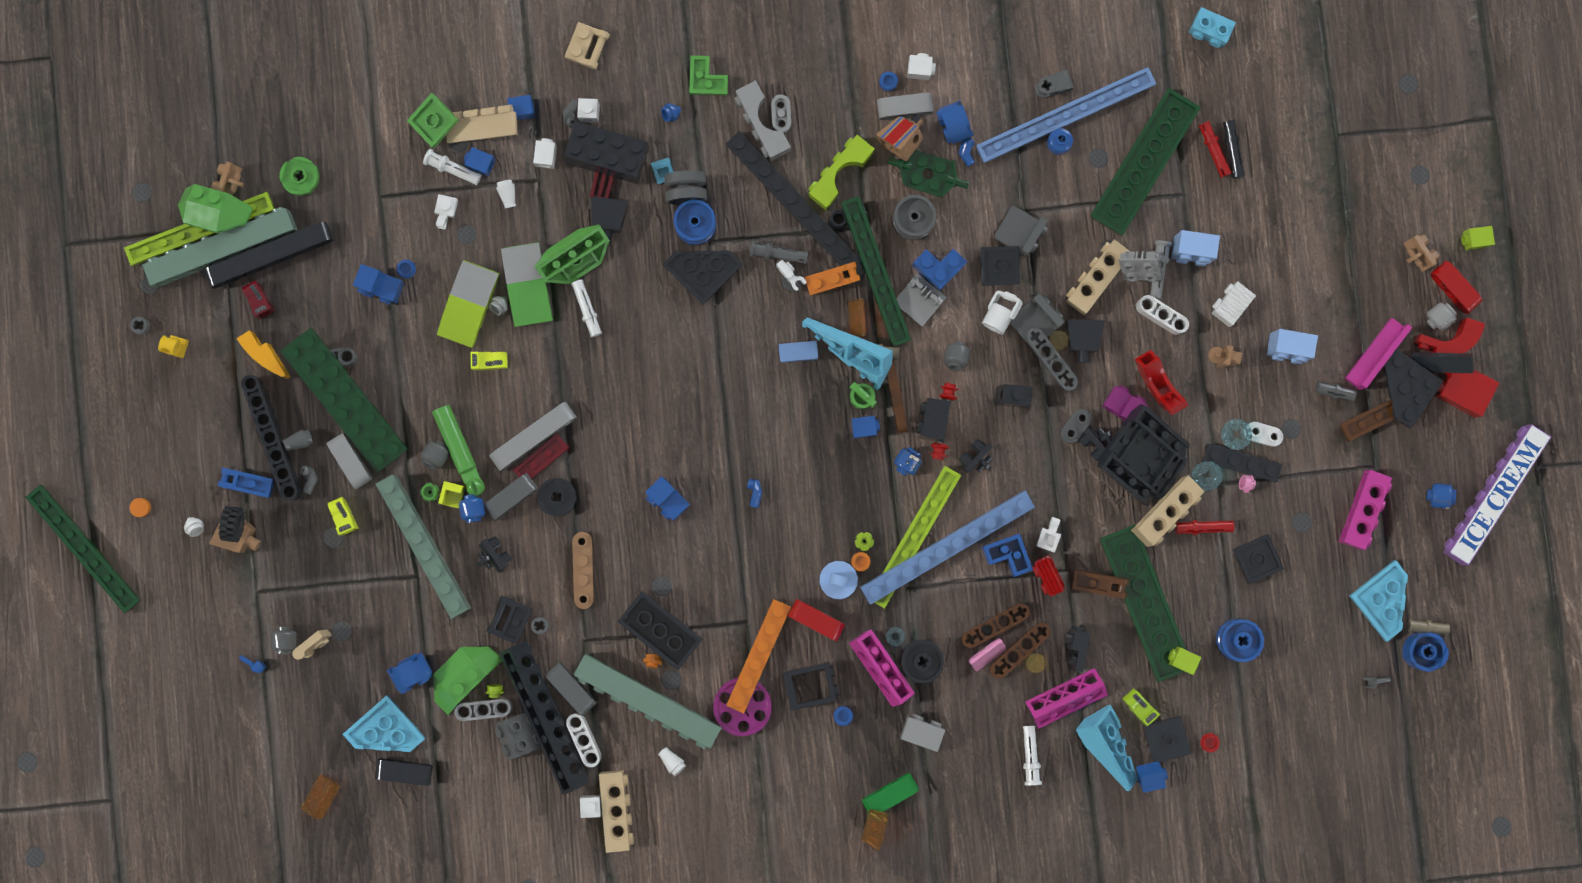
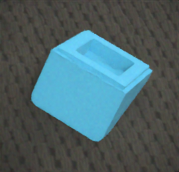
[651,158,673,184]

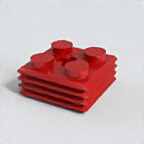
[1032,554,1065,597]

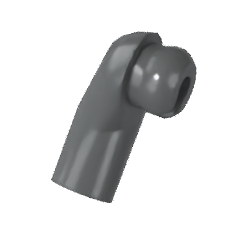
[562,99,578,128]
[300,466,318,495]

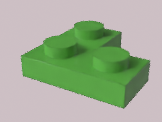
[689,55,728,96]

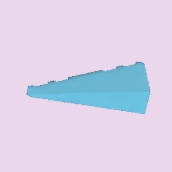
[802,317,893,390]

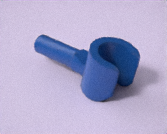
[239,655,266,673]

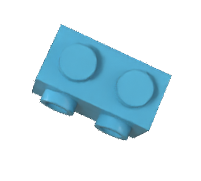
[1188,7,1236,48]

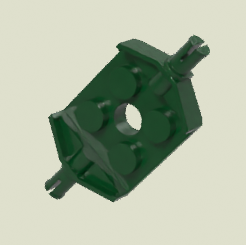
[887,149,969,198]

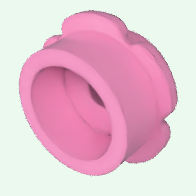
[1239,475,1256,493]

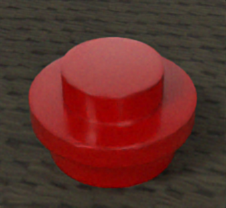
[1200,733,1220,753]

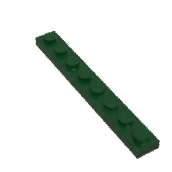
[841,196,911,347]
[25,485,142,613]

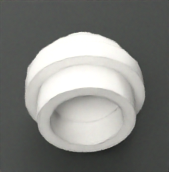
[184,517,204,537]

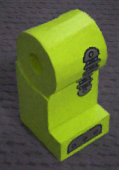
[1122,688,1160,726]

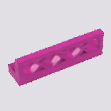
[1344,318,1412,390]
[1025,668,1108,729]

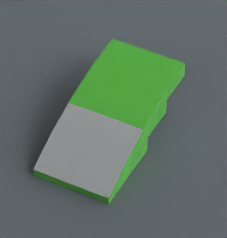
[501,242,553,327]

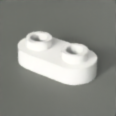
[1244,422,1283,447]

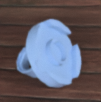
[819,561,858,599]

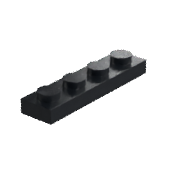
[1202,443,1282,483]

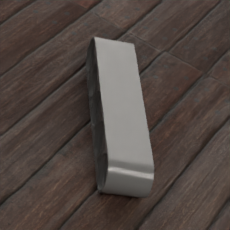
[489,402,577,472]

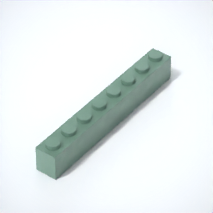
[142,207,298,288]
[376,474,472,619]
[574,654,722,749]

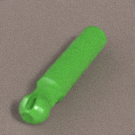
[432,405,485,497]

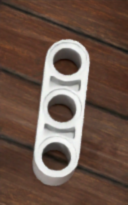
[1136,295,1189,335]
[566,713,602,767]

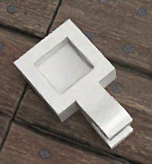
[434,194,458,230]
[776,260,806,291]
[1036,517,1061,553]

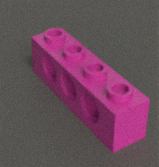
[1339,470,1392,550]
[849,629,915,707]

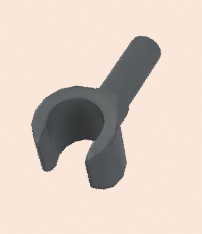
[1363,677,1391,689]

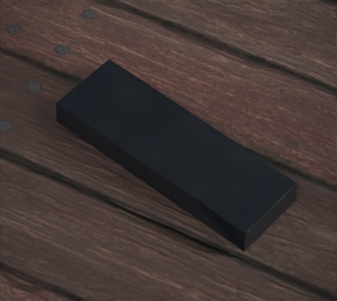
[1412,352,1474,374]

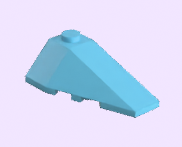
[1076,705,1138,791]

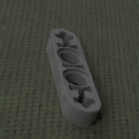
[1025,328,1078,391]

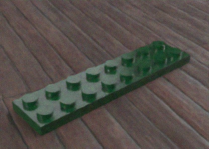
[1089,88,1201,236]
[280,327,408,473]
[1099,524,1186,682]

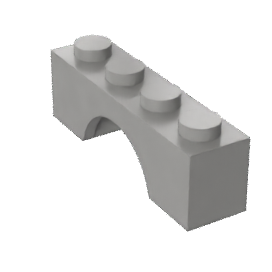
[734,80,791,161]

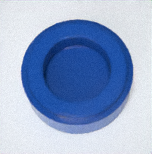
[879,72,898,92]
[833,706,853,726]

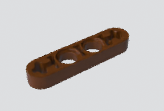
[886,359,908,434]
[961,603,1030,648]
[990,622,1051,679]

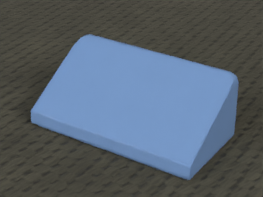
[779,341,818,363]

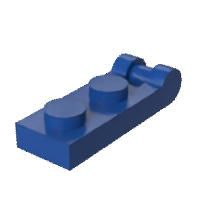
[217,467,275,498]

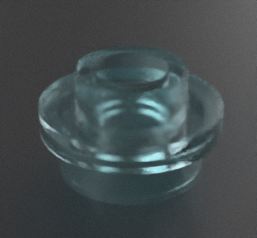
[886,627,905,646]

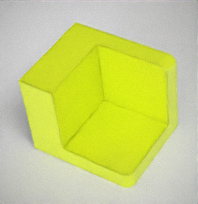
[438,481,466,508]

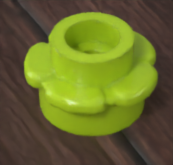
[855,532,874,551]
[485,684,504,698]

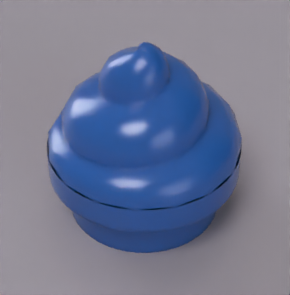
[661,103,681,122]

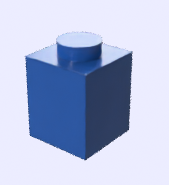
[506,95,535,120]
[464,147,496,177]
[851,416,880,439]
[1136,761,1168,793]

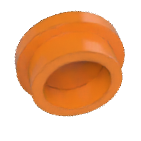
[643,654,662,669]

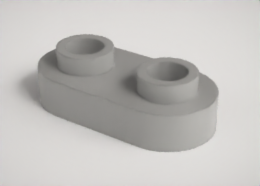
[771,94,791,133]

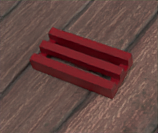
[589,172,614,198]

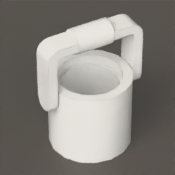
[982,291,1023,335]

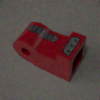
[242,280,275,319]

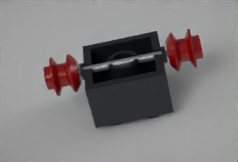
[916,383,959,461]

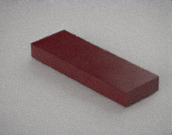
[513,433,569,479]

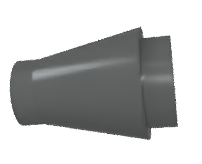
[282,429,313,451]

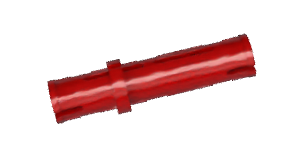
[1198,121,1232,178]
[1174,520,1234,535]

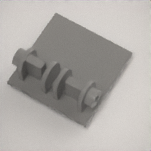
[1119,251,1163,282]
[896,273,947,326]

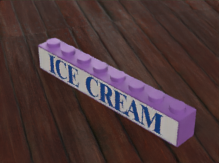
[1443,424,1551,565]

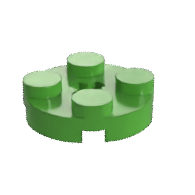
[280,157,319,196]

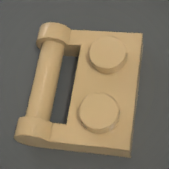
[564,22,610,69]
[293,629,332,660]

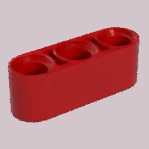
[1430,261,1483,314]
[788,599,846,642]

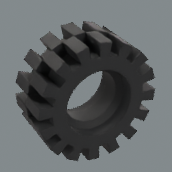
[218,506,245,543]

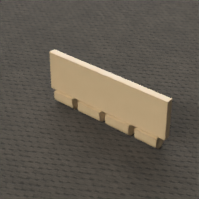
[446,105,518,144]

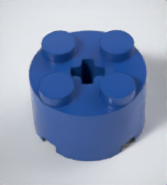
[936,100,974,144]
[1402,632,1449,672]
[387,652,432,694]

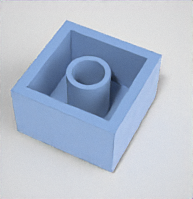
[1171,230,1220,266]
[1266,329,1318,364]

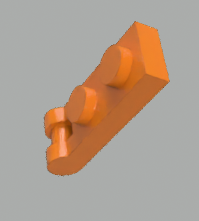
[805,262,861,295]

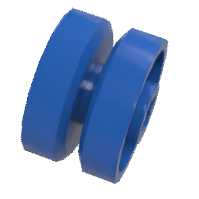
[673,199,716,245]
[1216,619,1264,662]

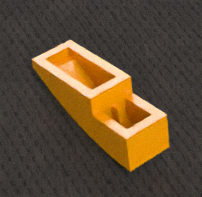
[236,330,290,379]

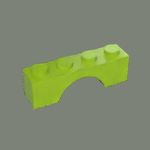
[808,135,875,211]

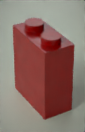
[1435,370,1499,418]

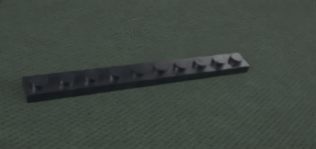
[725,131,865,277]

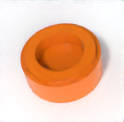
[130,498,151,517]
[851,552,870,571]

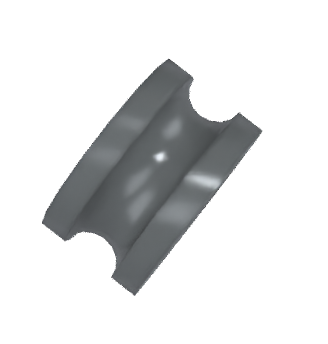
[130,317,150,335]
[531,617,549,634]

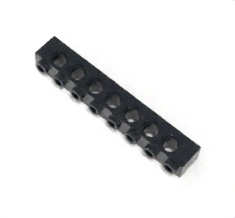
[499,640,590,795]

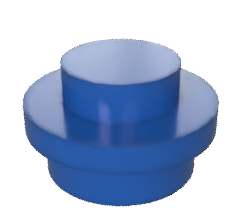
[396,260,416,279]

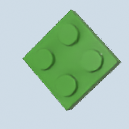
[407,93,460,148]

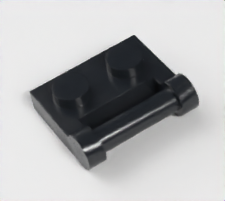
[486,595,533,644]

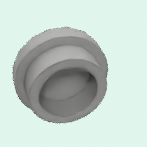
[488,296,508,316]

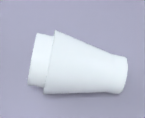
[496,179,516,208]
[658,747,686,776]

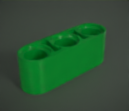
[861,773,920,818]

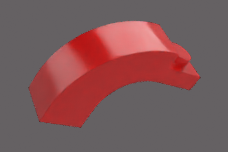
[1413,318,1485,353]
[1135,350,1188,415]

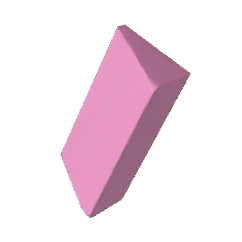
[968,638,1006,672]

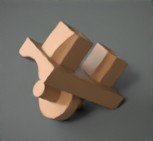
[211,162,244,196]
[1403,234,1439,272]
[1208,345,1242,369]

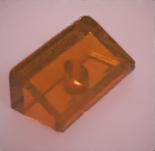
[848,298,866,339]
[301,774,340,819]
[861,809,889,851]

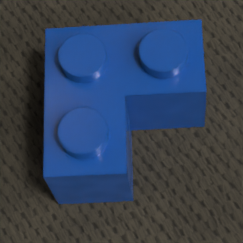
[912,248,967,292]
[353,264,405,305]
[645,476,690,521]
[981,534,1033,577]

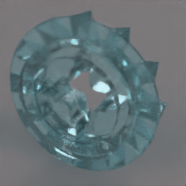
[1221,419,1253,450]
[1191,461,1223,491]

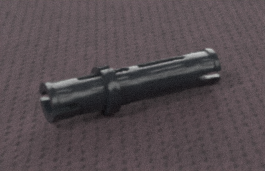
[1223,120,1245,179]

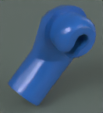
[959,138,975,167]
[747,479,762,508]

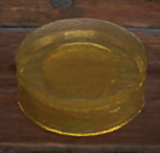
[1048,331,1068,350]
[1026,653,1046,673]

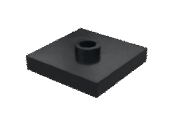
[981,246,1020,286]
[1232,534,1284,584]
[1143,716,1191,762]

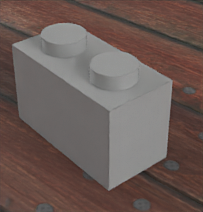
[900,714,945,752]

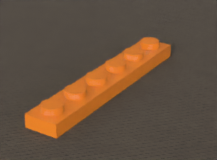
[726,599,791,714]

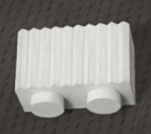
[1212,282,1256,327]

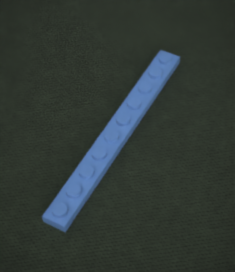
[976,67,1156,163]
[860,490,1035,604]

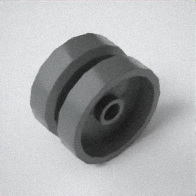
[664,170,708,205]
[893,195,936,241]

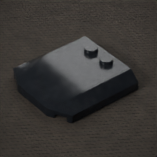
[1097,404,1190,506]

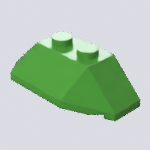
[178,184,253,233]
[535,225,610,284]
[433,646,502,715]

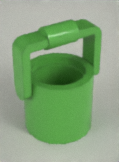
[849,382,877,410]

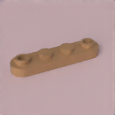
[572,532,594,609]

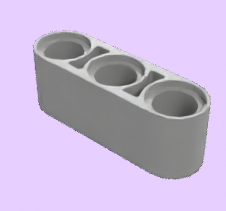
[877,93,934,120]
[327,432,373,489]
[454,698,513,721]

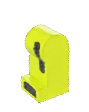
[471,352,508,371]
[328,497,359,536]

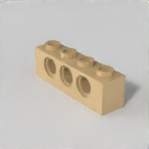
[1066,239,1130,316]
[1131,475,1204,547]
[599,770,634,853]

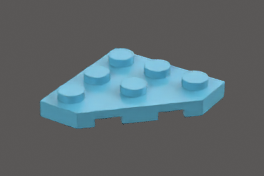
[1349,560,1408,642]
[343,695,426,752]

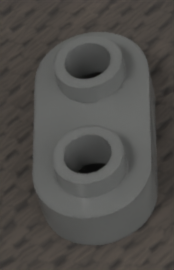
[1060,409,1091,444]

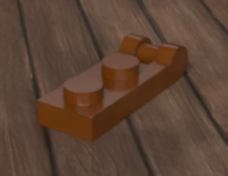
[1072,569,1129,599]

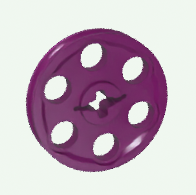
[713,678,771,736]

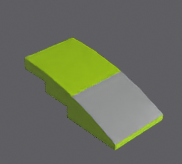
[437,260,499,348]

